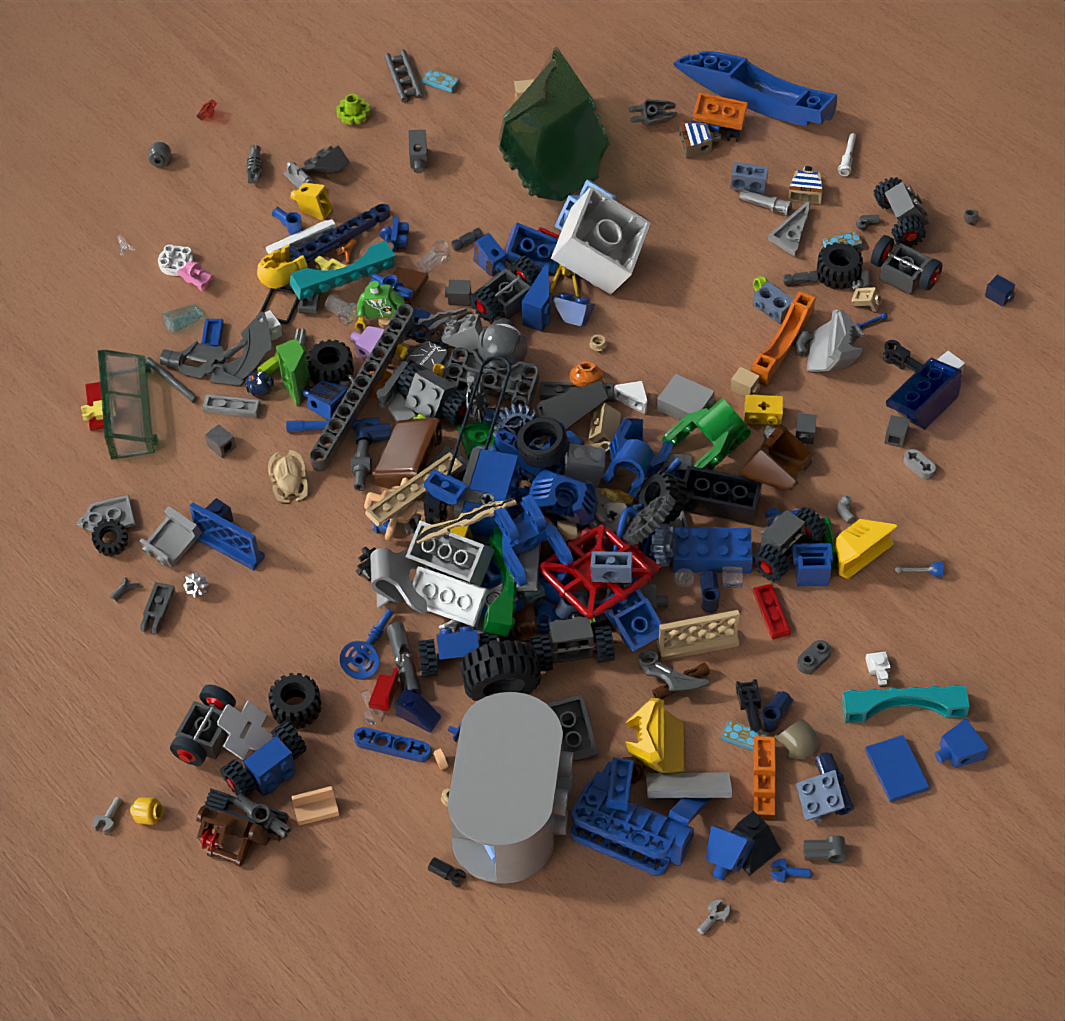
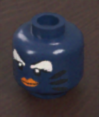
[245,371,274,396]

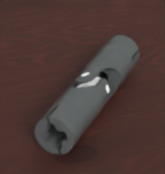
[386,622,422,699]

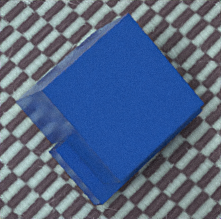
[791,543,833,586]

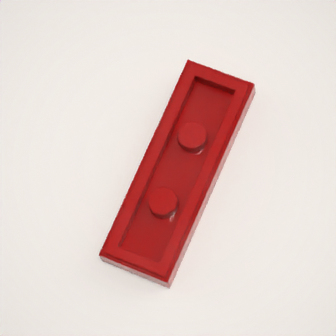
[85,381,109,431]
[753,583,791,640]

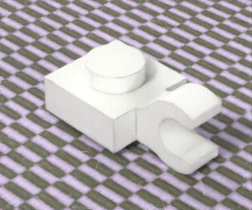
[865,651,890,686]

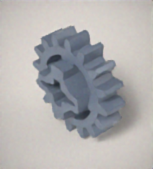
[651,524,676,567]

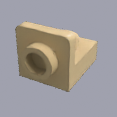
[851,287,882,312]

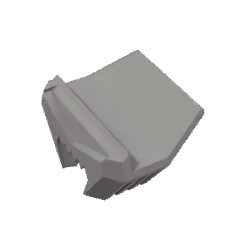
[807,309,864,372]

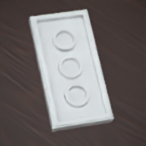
[406,566,489,627]

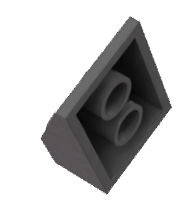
[547,694,598,761]

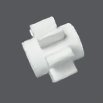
[183,572,209,598]

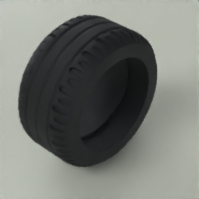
[516,417,569,468]

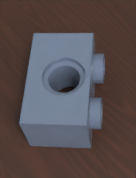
[591,551,633,583]

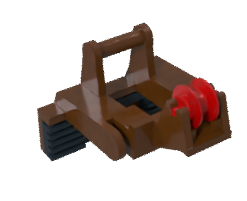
[196,788,289,867]

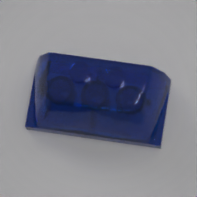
[886,357,962,430]

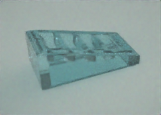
[163,304,204,333]

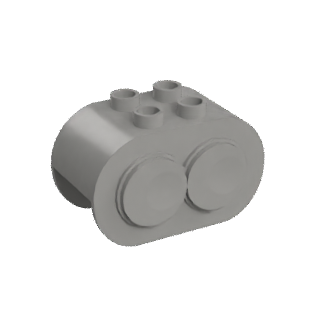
[448,692,574,884]

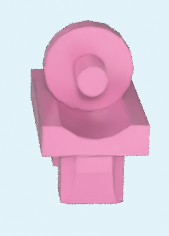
[177,261,213,291]

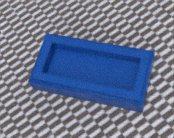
[201,319,224,347]

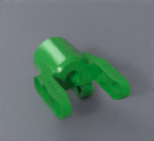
[662,398,751,470]

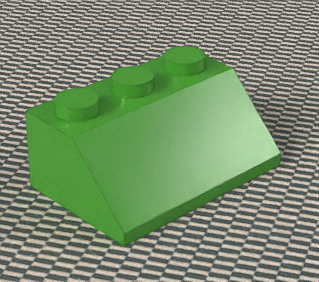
[276,338,311,406]

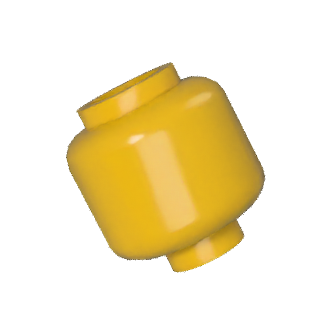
[130,797,163,825]

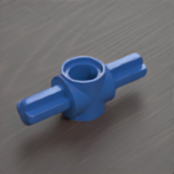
[370,274,414,300]

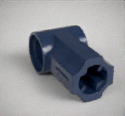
[354,422,391,445]
[700,571,720,613]
[761,691,793,732]

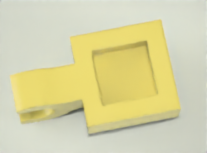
[315,256,346,270]

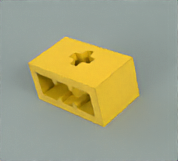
[744,395,783,426]

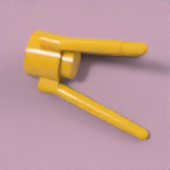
[549,265,579,298]

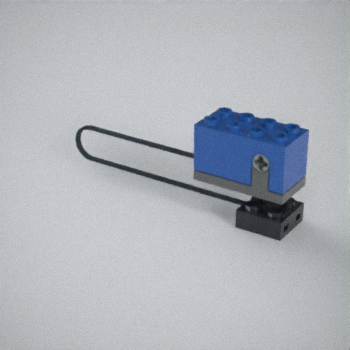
[424,356,521,538]

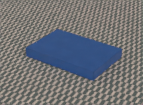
[865,735,929,802]

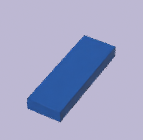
[606,757,634,811]
[668,798,711,826]

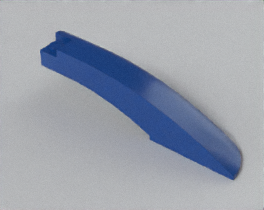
[674,51,837,126]

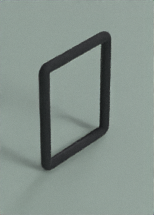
[259,288,299,324]

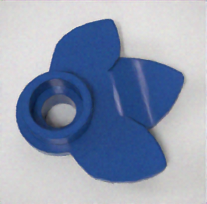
[535,601,564,632]

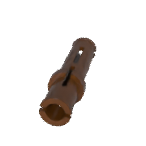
[652,662,710,700]

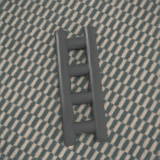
[384,50,423,102]

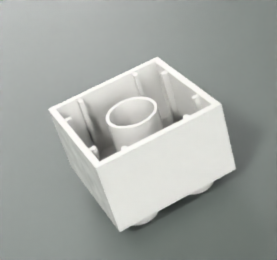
[551,186,651,295]

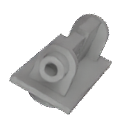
[283,161,317,189]

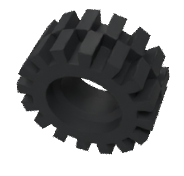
[91,519,128,556]

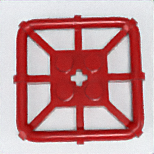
[539,525,654,619]

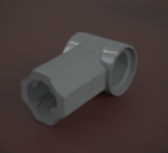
[803,835,847,863]

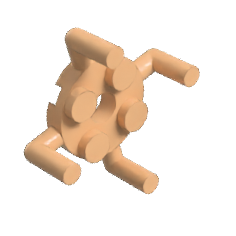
[364,478,425,541]

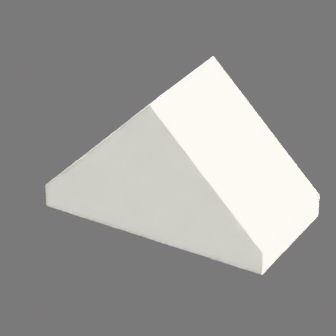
[614,381,647,415]

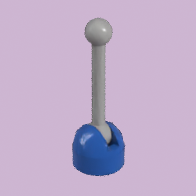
[895,561,943,577]

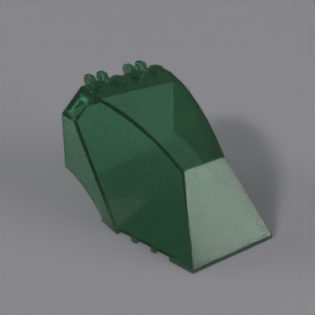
[498,46,611,201]

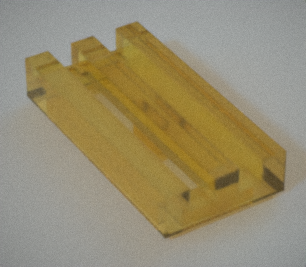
[600,488,634,504]

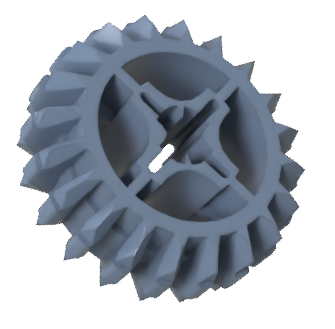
[493,404,542,446]

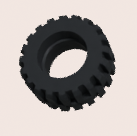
[460,640,541,701]

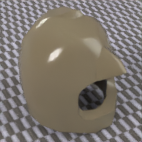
[774,718,819,759]

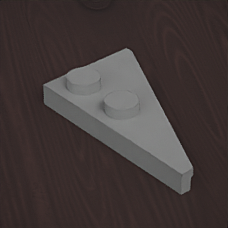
[768,201,810,256]

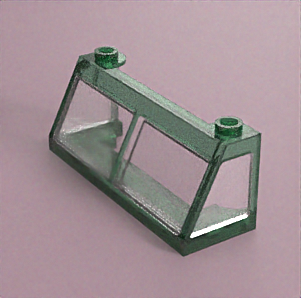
[98,350,158,460]

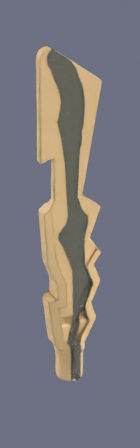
[416,498,517,543]

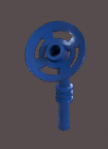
[339,609,394,679]

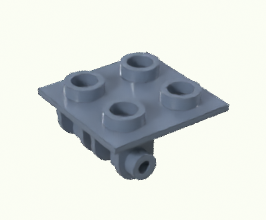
[796,770,845,823]

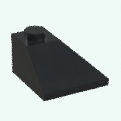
[731,810,781,876]

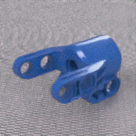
[602,417,674,498]
[494,494,574,587]

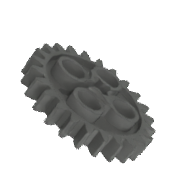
[623,493,675,546]

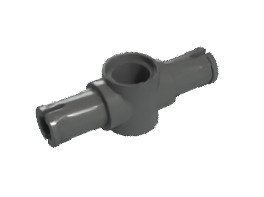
[351,439,372,491]
[234,794,292,839]

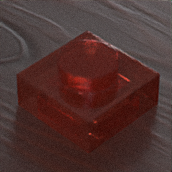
[197,99,217,120]

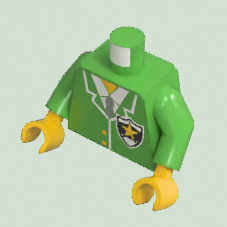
[355,281,405,330]

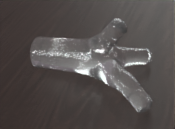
[117,235,135,257]

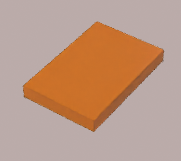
[692,92,748,131]

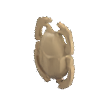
[268,450,308,504]

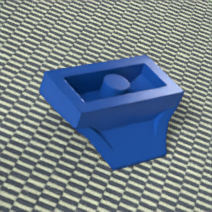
[424,469,467,504]

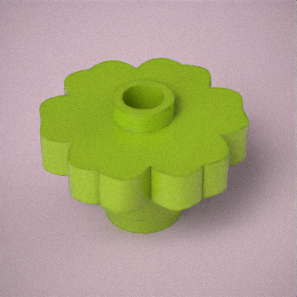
[336,94,370,125]

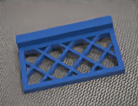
[189,502,265,571]

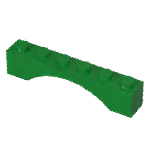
[483,527,519,637]

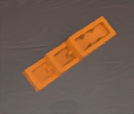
[753,736,775,820]

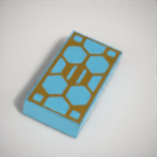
[422,69,459,93]
[823,231,862,248]
[721,720,767,751]

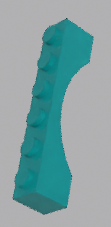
[290,240,395,300]
[842,685,970,723]

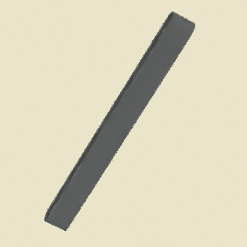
[310,304,414,471]

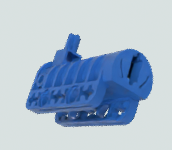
[571,761,694,876]

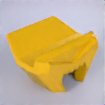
[835,519,897,579]
[626,698,685,773]

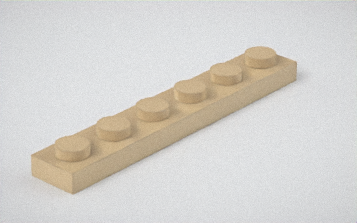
[365,452,463,527]

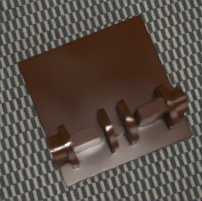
[497,603,539,642]

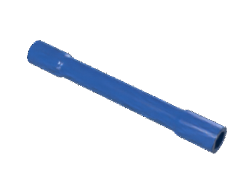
[286,418,380,432]

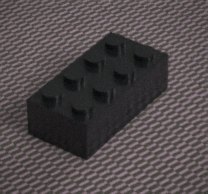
[683,466,762,524]

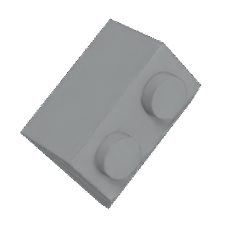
[560,443,606,489]

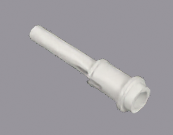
[838,133,856,176]

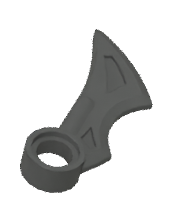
[638,650,709,692]

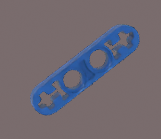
[353,727,431,762]

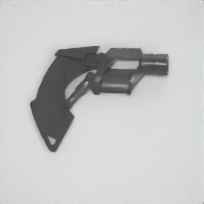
[160,312,272,385]

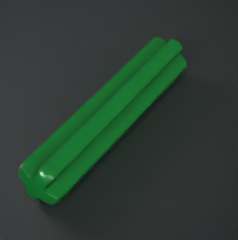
[822,517,838,569]

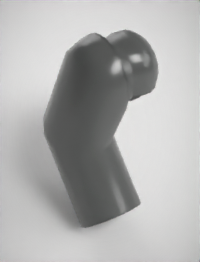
[856,215,879,230]
[795,331,812,356]

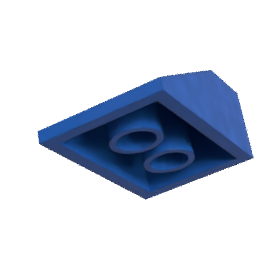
[504,222,558,275]
[522,264,551,332]

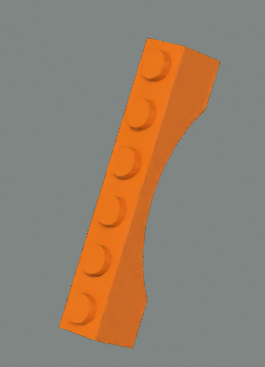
[751,291,816,386]

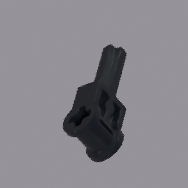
[883,340,932,378]
[736,679,762,732]

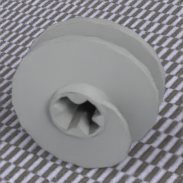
[598,501,632,534]

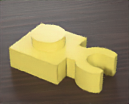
[81,398,115,421]

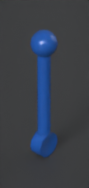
[856,313,888,328]

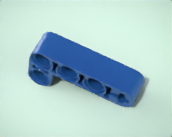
[492,430,563,476]

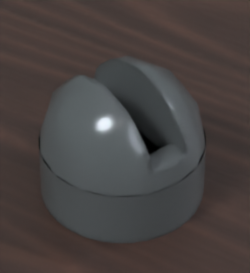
[964,209,979,224]

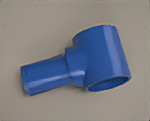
[272,207,303,235]

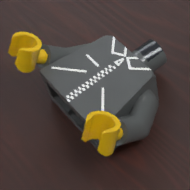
[395,341,449,377]

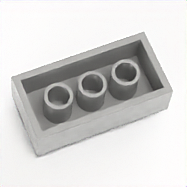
[405,521,495,586]

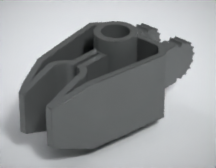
[629,99,677,127]

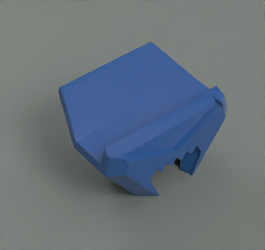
[529,469,598,526]

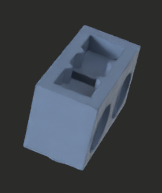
[730,162,769,194]
[753,282,794,324]

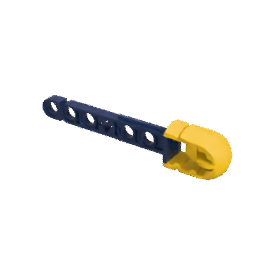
[257,204,391,289]

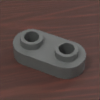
[797,640,831,674]

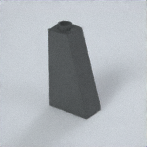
[537,381,608,437]

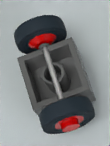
[870,235,943,295]
[170,684,236,766]

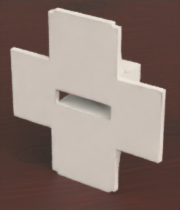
[217,701,273,760]

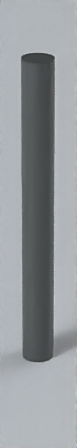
[145,357,198,403]

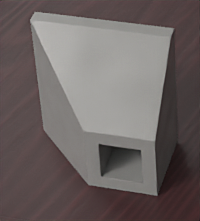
[442,313,483,350]

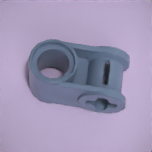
[555,591,589,620]

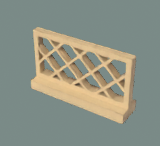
[657,610,740,661]

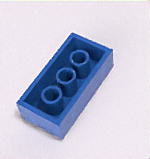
[673,527,752,573]

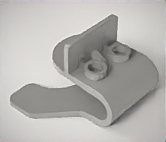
[370,548,427,614]

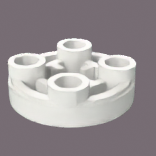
[158,245,194,276]

